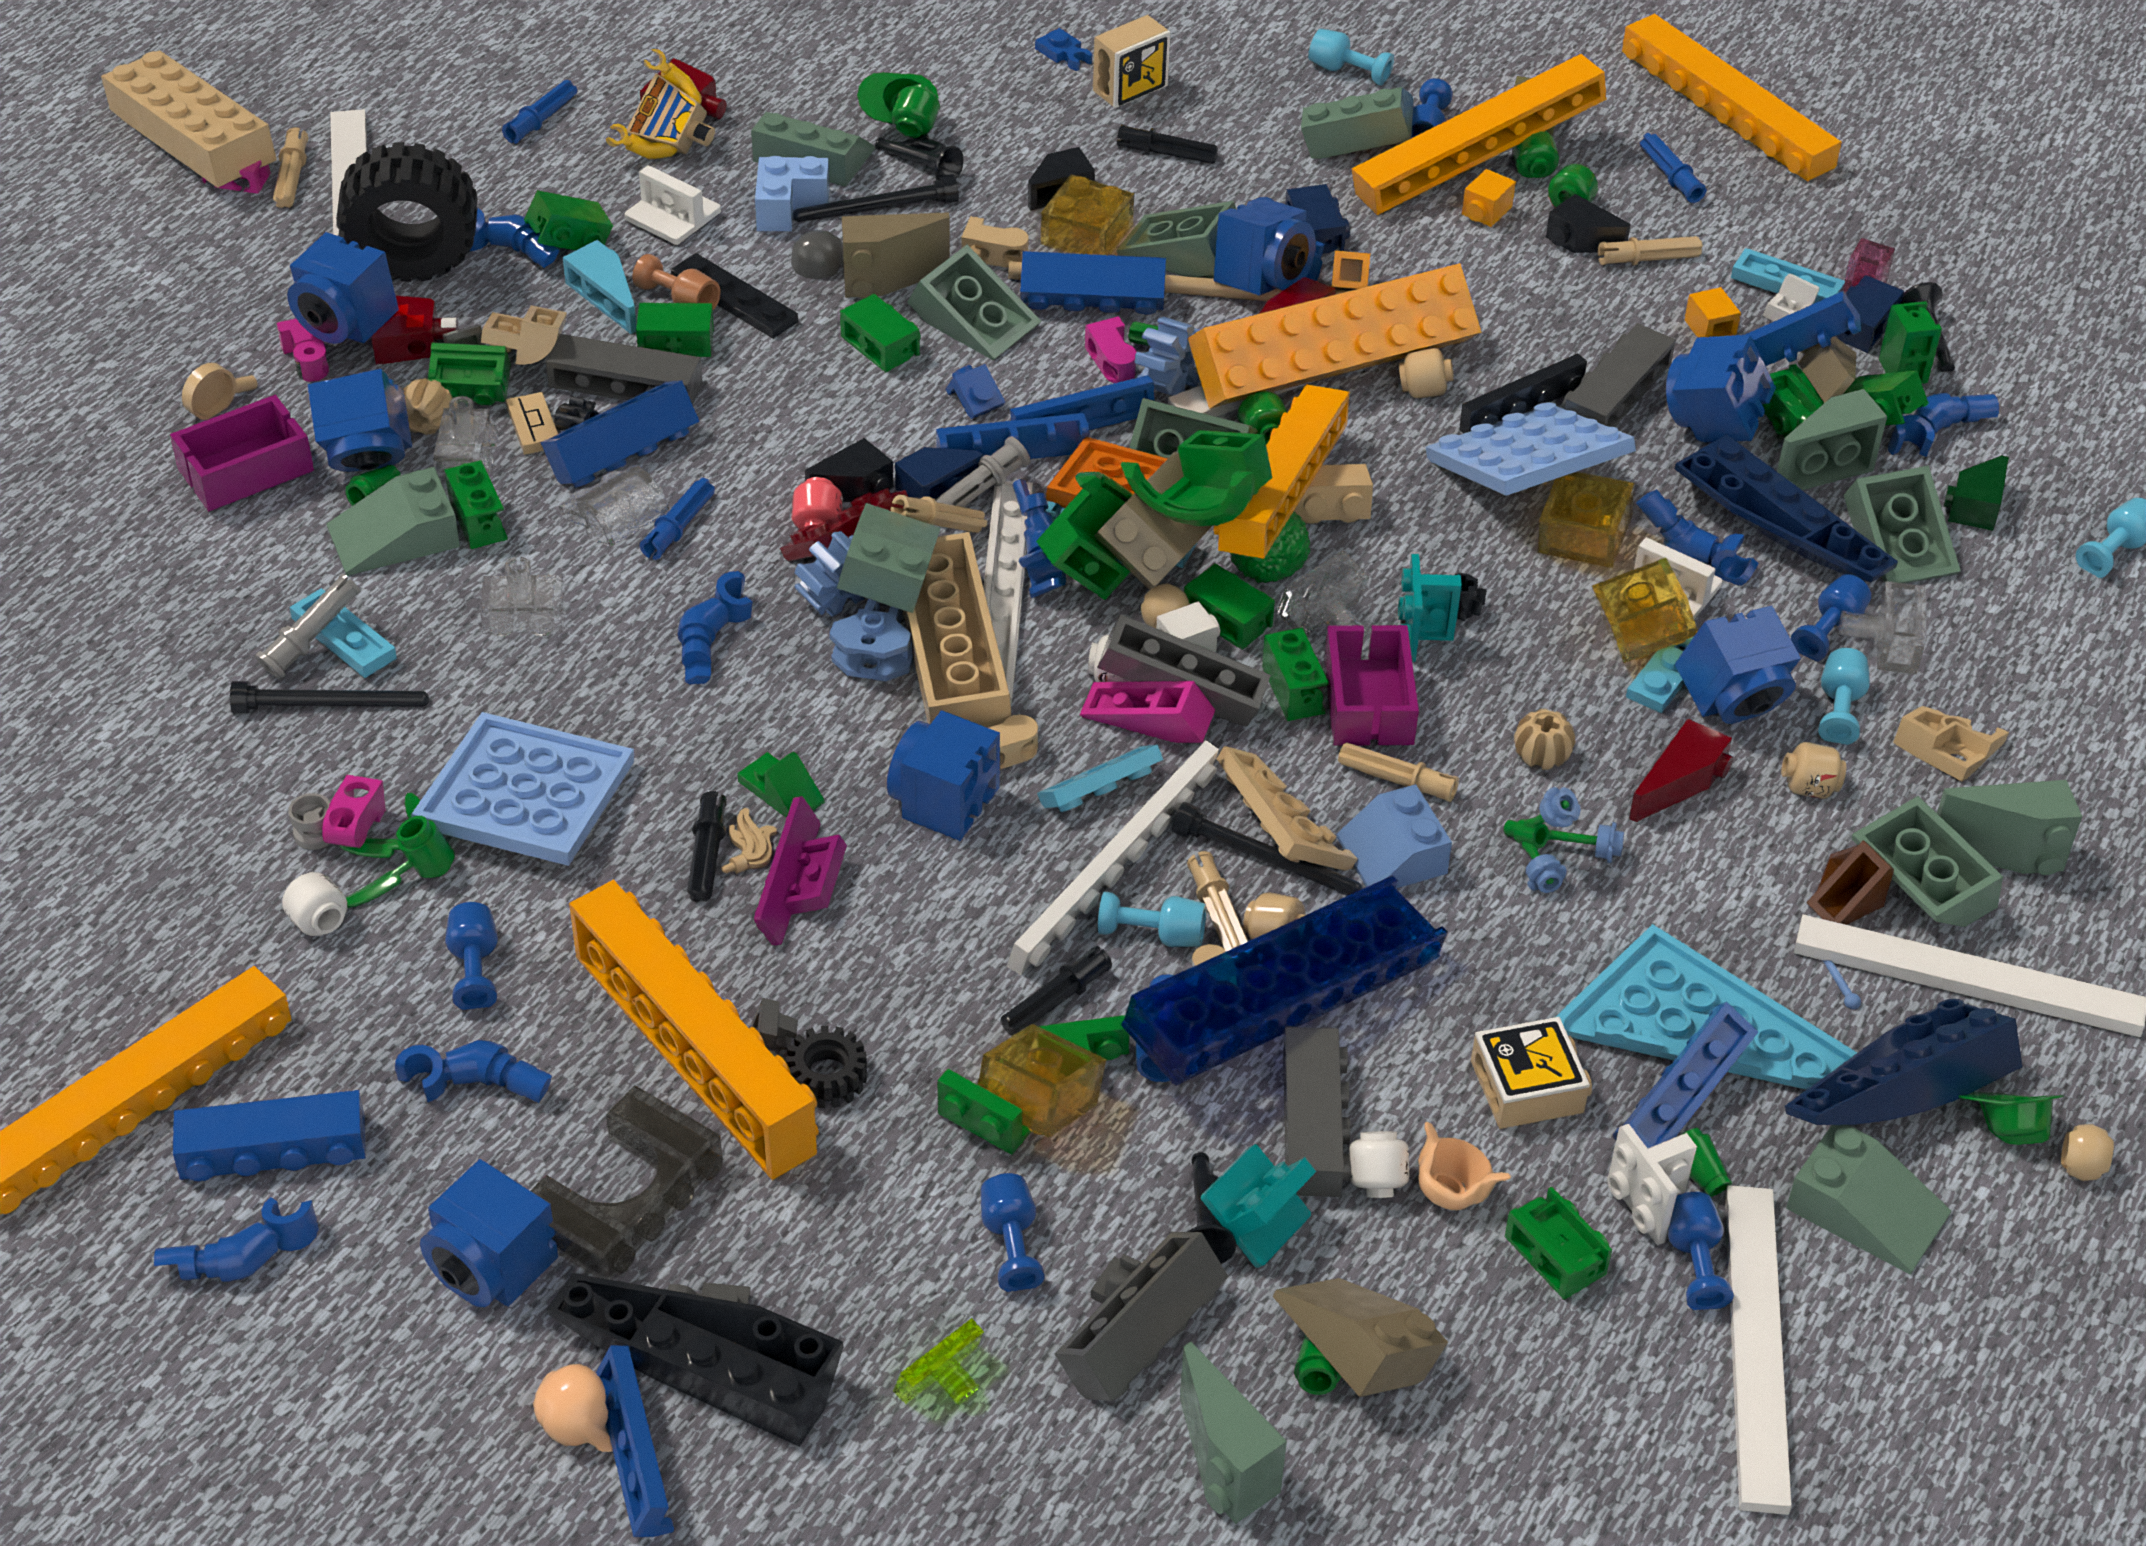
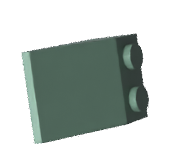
[1116,201,1237,278]
[907,245,1041,361]
[1777,389,1887,490]
[1843,465,1961,586]
[326,467,460,576]
[837,503,940,613]
[1937,780,2082,875]
[1786,1125,1951,1275]
[1180,1342,1287,1524]

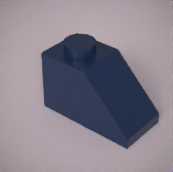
[895,447,983,499]

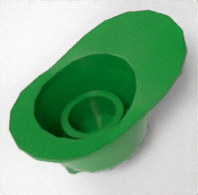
[857,72,939,125]
[1959,1091,2064,1145]

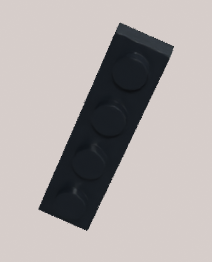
[671,253,798,339]
[1459,353,1587,434]

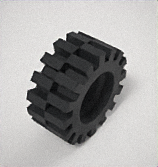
[786,1026,867,1109]

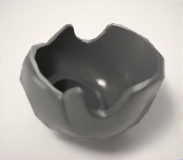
[791,230,843,279]

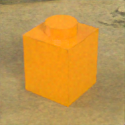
[1462,169,1516,227]
[1331,251,1371,289]
[1684,287,1741,337]

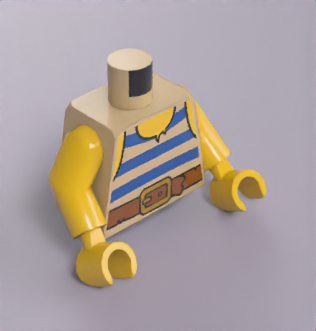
[606,49,715,160]

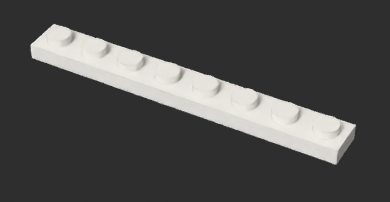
[1007,740,1219,975]

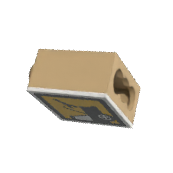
[1093,15,1170,108]
[1471,1017,1592,1129]

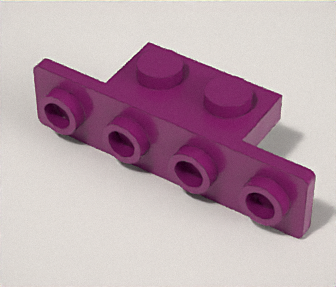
[754,796,847,946]

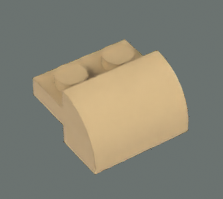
[481,305,567,365]

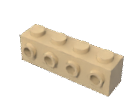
[1294,464,1373,524]

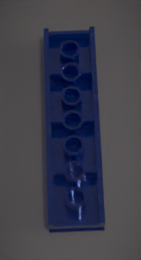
[1121,875,1448,1086]

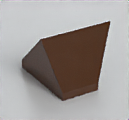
[1806,840,1894,925]

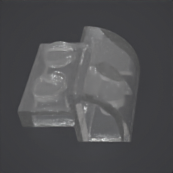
[559,465,670,547]

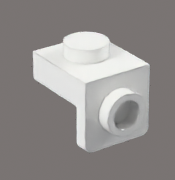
[1763,274,1820,323]

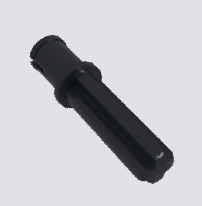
[1117,124,1218,164]
[687,791,727,902]
[1000,946,1112,1036]

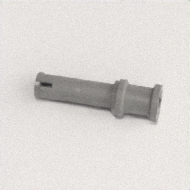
[935,436,1031,507]
[254,574,361,680]

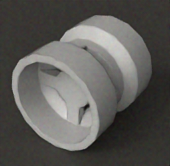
[288,793,330,850]

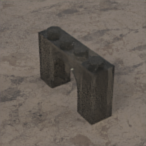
[530,1085,723,1279]

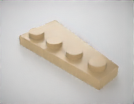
[1216,746,1358,871]

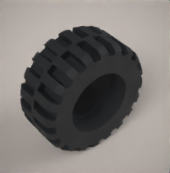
[336,142,478,282]

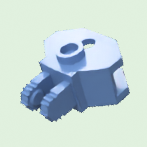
[829,599,913,681]

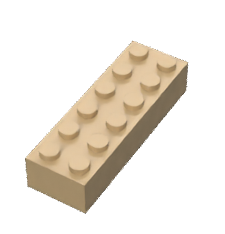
[101,50,277,188]
[903,532,1011,728]

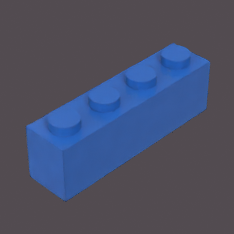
[1020,251,1166,315]
[540,380,700,488]
[173,1090,366,1181]

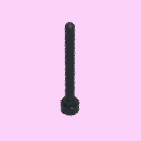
[793,174,959,222]
[230,681,430,714]
[1172,802,1363,897]

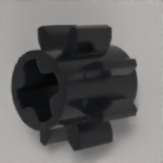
[554,396,599,432]
[1455,573,1487,621]

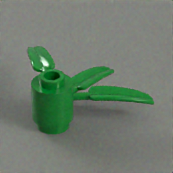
[339,793,455,908]

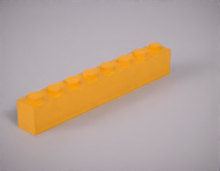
[1622,13,1842,181]
[1351,54,1607,215]
[1213,384,1350,559]
[0,966,292,1215]

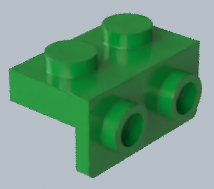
[937,1069,1036,1155]

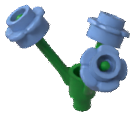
[1504,787,1624,893]

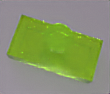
[893,1318,984,1405]

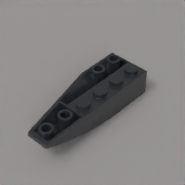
[547,1273,844,1447]

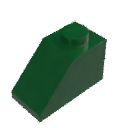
[1943,455,2009,531]

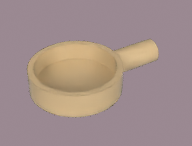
[182,363,257,420]

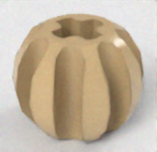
[403,378,454,435]
[1514,709,1575,770]

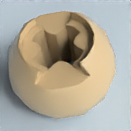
[1141,583,1190,628]
[2061,1124,2114,1181]

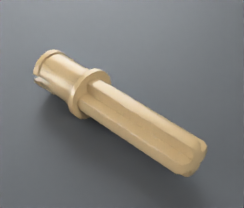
[273,128,308,208]
[1598,236,1703,266]
[891,495,987,533]
[1338,743,1459,802]
[1187,851,1251,960]

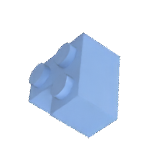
[755,156,830,231]

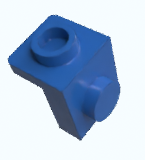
[945,364,1006,419]

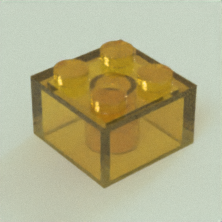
[1041,174,1134,255]
[1538,472,1634,568]
[1592,557,1698,663]
[977,1024,1107,1137]

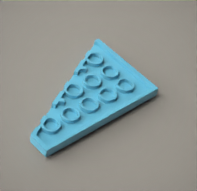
[1556,924,1857,1090]

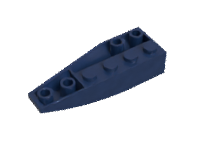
[1674,434,1898,583]
[1785,999,2023,1125]

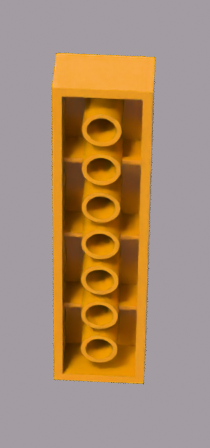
[1188,263,1482,409]
[569,879,819,1180]

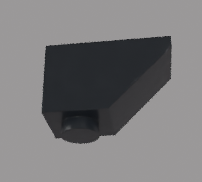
[1028,147,1095,211]
[1546,194,1631,253]
[805,438,894,502]

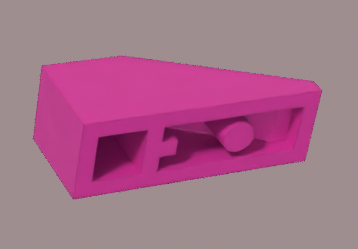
[1080,681,1215,743]

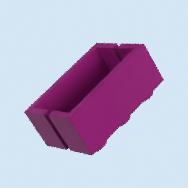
[170,394,314,512]
[1324,625,1419,746]

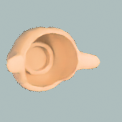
[1418,1122,1511,1210]
[533,1364,613,1452]

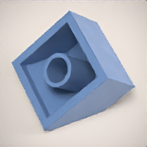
[1336,784,1452,896]

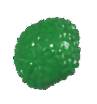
[1230,511,1310,583]

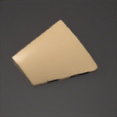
[1893,706,2009,782]

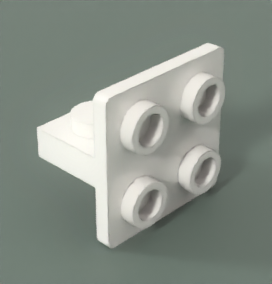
[625,165,721,245]
[1619,537,1722,627]
[1607,1124,1697,1246]

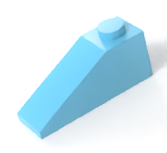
[563,240,636,334]

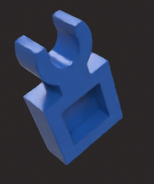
[1035,28,1093,71]

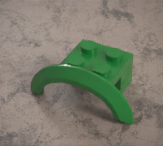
[1121,430,1273,526]
[1036,472,1185,600]

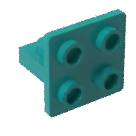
[1398,554,1461,662]
[1201,1144,1316,1268]

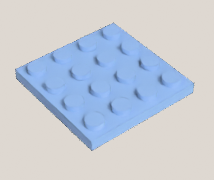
[1425,402,1636,496]
[411,712,634,866]

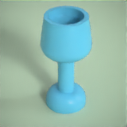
[1308,28,1394,86]
[2076,498,2146,578]
[1818,648,1870,745]
[1098,892,1207,947]

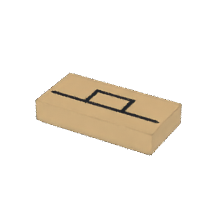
[506,392,558,455]

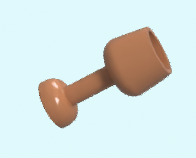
[632,254,721,310]

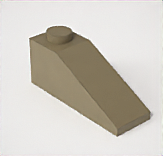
[1798,336,1857,403]

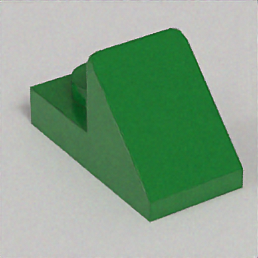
[737,751,825,818]
[1039,1015,1130,1087]

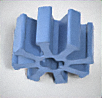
[1135,317,1200,396]
[794,531,864,617]

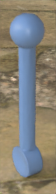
[1823,960,1861,1009]

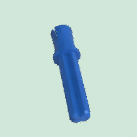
[502,80,578,144]
[1640,133,1707,203]
[640,478,715,560]

